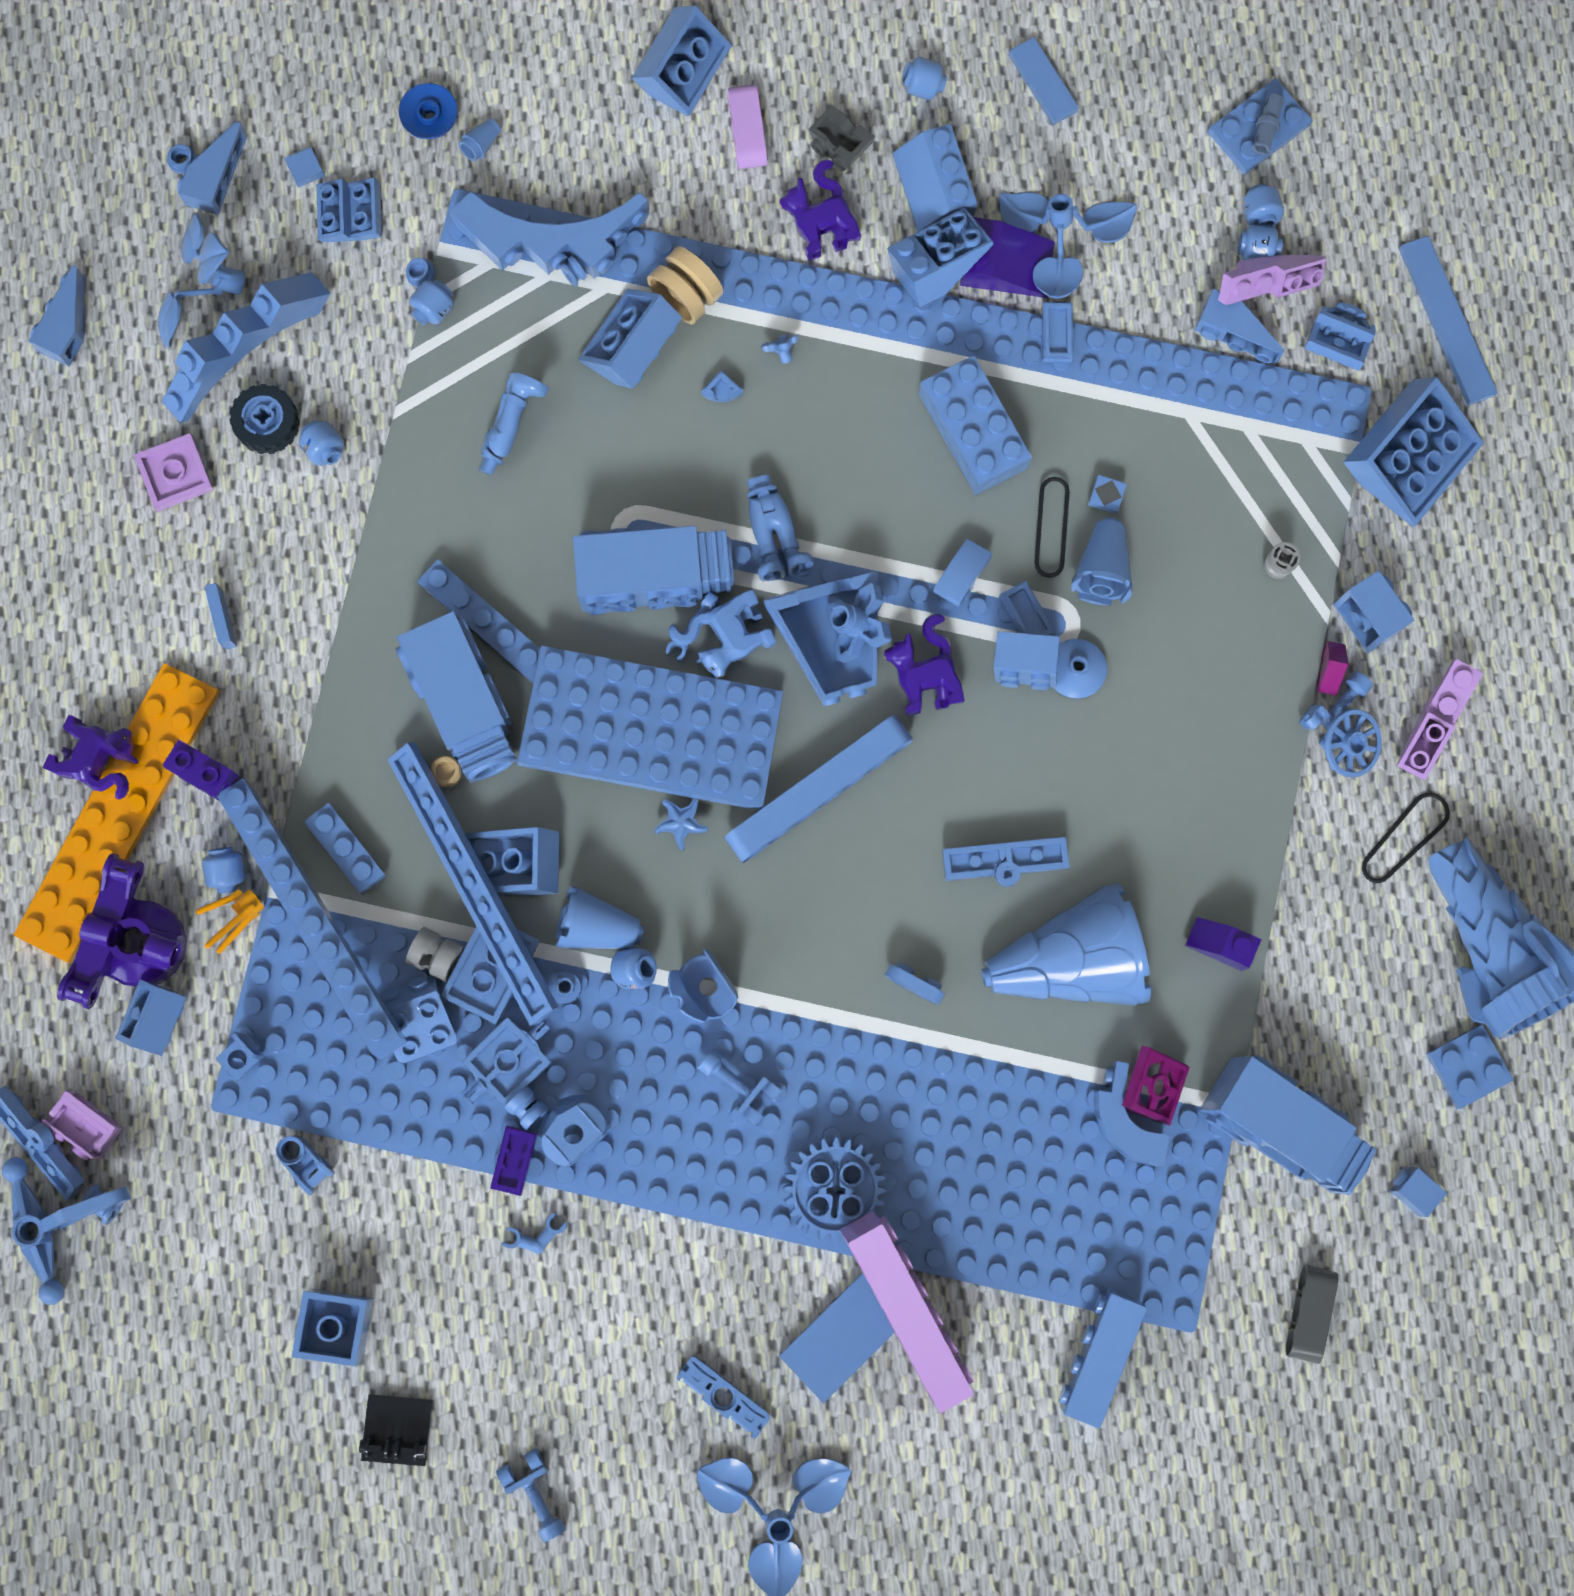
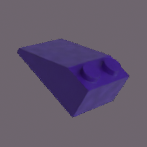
[960,217,1055,298]

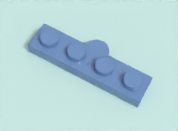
[942,837,1070,887]
[0,1086,85,1201]

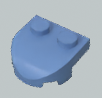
[1304,302,1376,371]

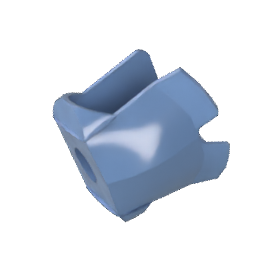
[668,948,738,1023]
[538,1094,611,1167]

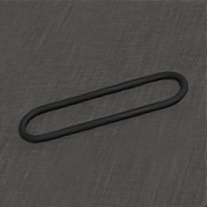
[1034,477,1070,578]

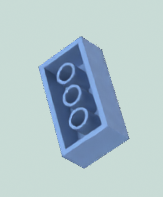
[918,355,1032,496]

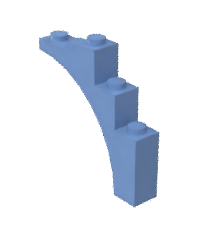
[450,192,649,279]
[162,272,331,423]

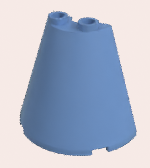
[763,571,878,706]

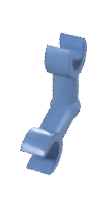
[501,1213,567,1254]

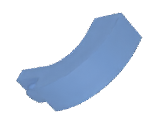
[1094,1061,1170,1167]

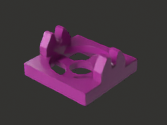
[1121,1046,1190,1126]

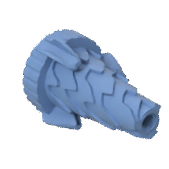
[1428,837,1574,1040]

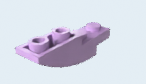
[1218,255,1327,305]
[1397,659,1483,780]

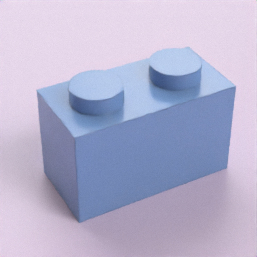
[115,979,187,1056]

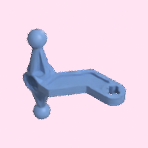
[2,1157,132,1305]

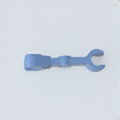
[666,592,719,662]

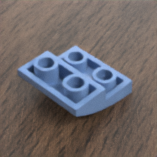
[316,177,382,242]

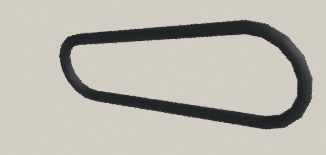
[1362,792,1450,883]

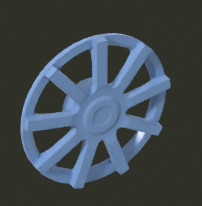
[1322,709,1382,778]

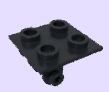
[359,1394,433,1466]

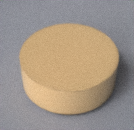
[430,756,462,788]

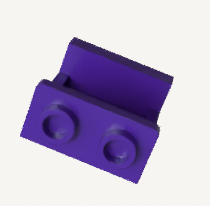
[163,739,249,801]

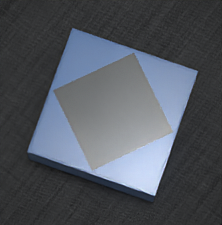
[1088,475,1127,514]

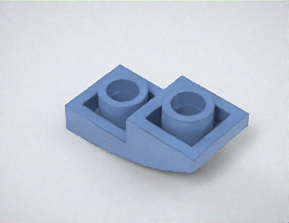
[933,539,993,607]

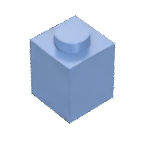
[1390,1167,1448,1217]

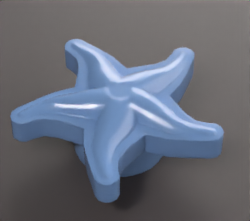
[654,798,708,851]

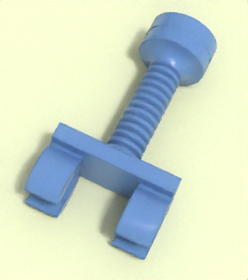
[1299,671,1373,751]
[697,1049,783,1127]
[496,1448,567,1543]

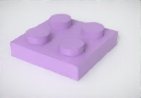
[134,433,214,512]

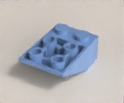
[887,208,993,308]

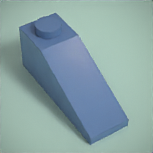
[177,122,248,215]

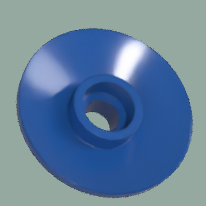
[399,83,458,139]

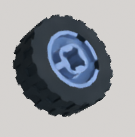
[229,384,300,454]

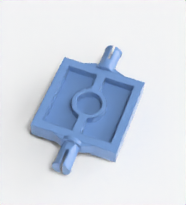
[462,1017,552,1106]

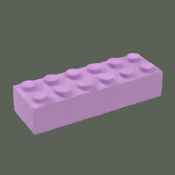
[839,1211,974,1414]

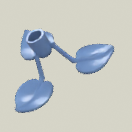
[1000,192,1137,299]
[158,213,245,348]
[697,1457,851,1596]

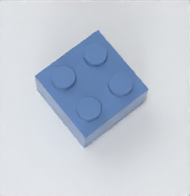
[1333,570,1415,653]
[993,631,1060,691]
[292,1289,374,1367]

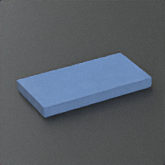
[779,1273,895,1404]

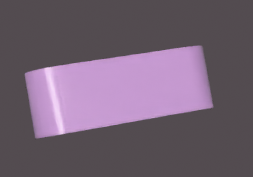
[728,85,767,169]

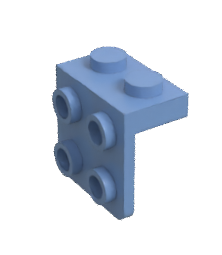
[380,975,457,1063]

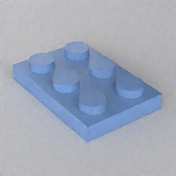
[1208,78,1313,175]
[441,926,540,1025]

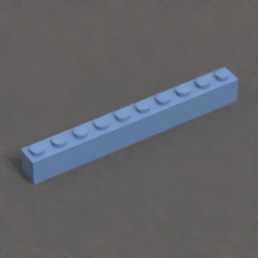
[218,778,407,1060]

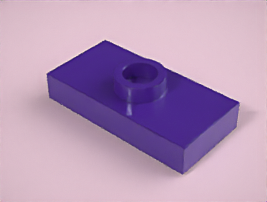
[490,1126,538,1196]

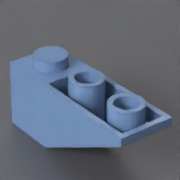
[29,265,85,367]
[1195,289,1284,364]

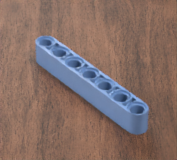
[724,715,913,863]

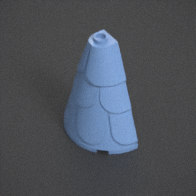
[981,882,1151,1006]

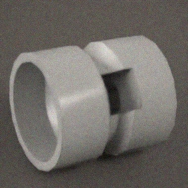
[405,927,464,982]

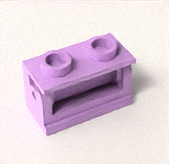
[41,1090,124,1161]

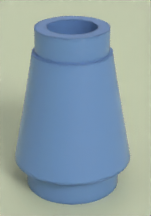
[459,118,501,161]

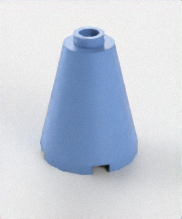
[1071,517,1133,606]
[555,886,644,949]

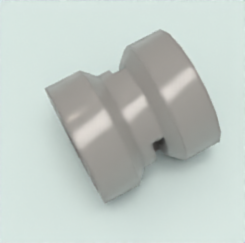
[1264,542,1301,579]

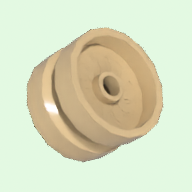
[647,246,723,325]

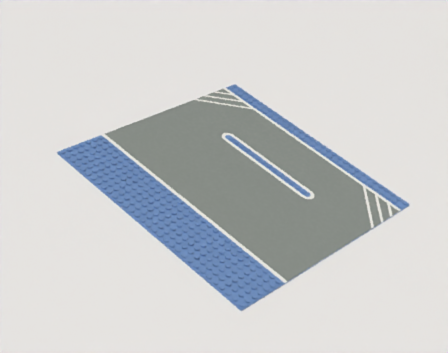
[211,189,1371,1333]

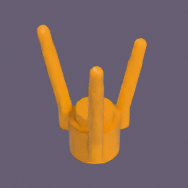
[196,888,264,954]

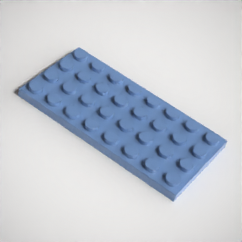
[517,645,783,810]

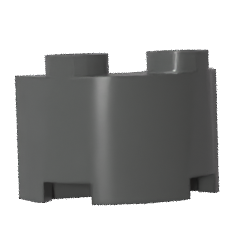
[808,105,875,171]

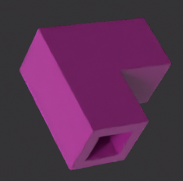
[1317,641,1348,696]

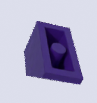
[1184,917,1262,971]

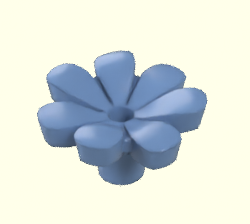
[761,334,799,364]

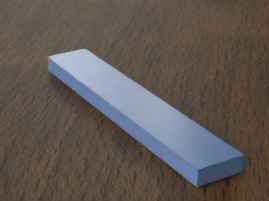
[1399,236,1498,406]

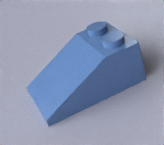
[465,827,559,896]

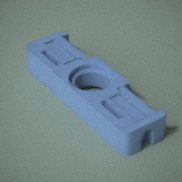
[677,1356,770,1438]

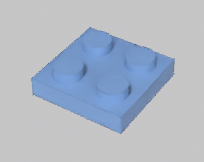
[1426,1025,1514,1109]

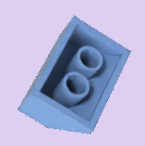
[632,5,732,116]
[893,124,977,231]
[578,289,683,389]

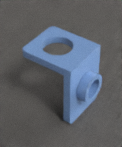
[216,1032,264,1081]

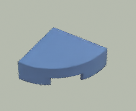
[701,370,743,402]

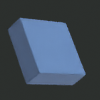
[284,147,325,188]

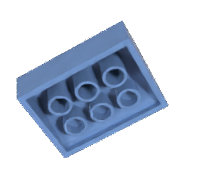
[1343,377,1484,526]

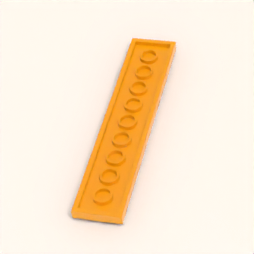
[13,663,220,964]

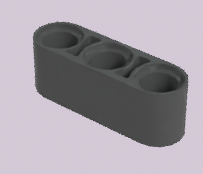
[1285,1265,1338,1364]

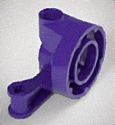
[57,853,187,1010]

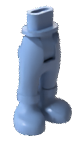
[478,372,550,475]
[747,474,814,581]

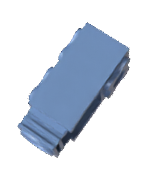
[573,526,734,615]
[395,611,518,783]
[1199,1055,1377,1195]

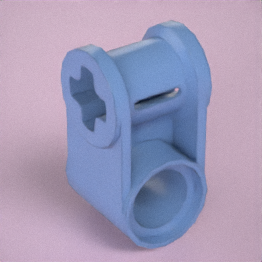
[276,1135,335,1195]

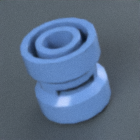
[505,1086,549,1131]

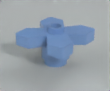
[826,583,892,663]

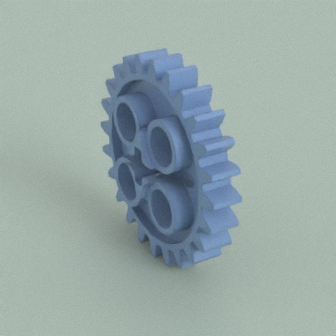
[782,1137,887,1242]

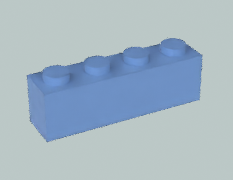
[1058,1288,1147,1429]

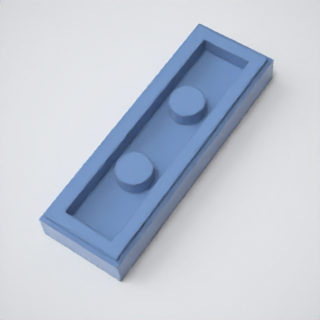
[1008,37,1079,125]

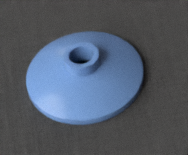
[1053,639,1107,699]

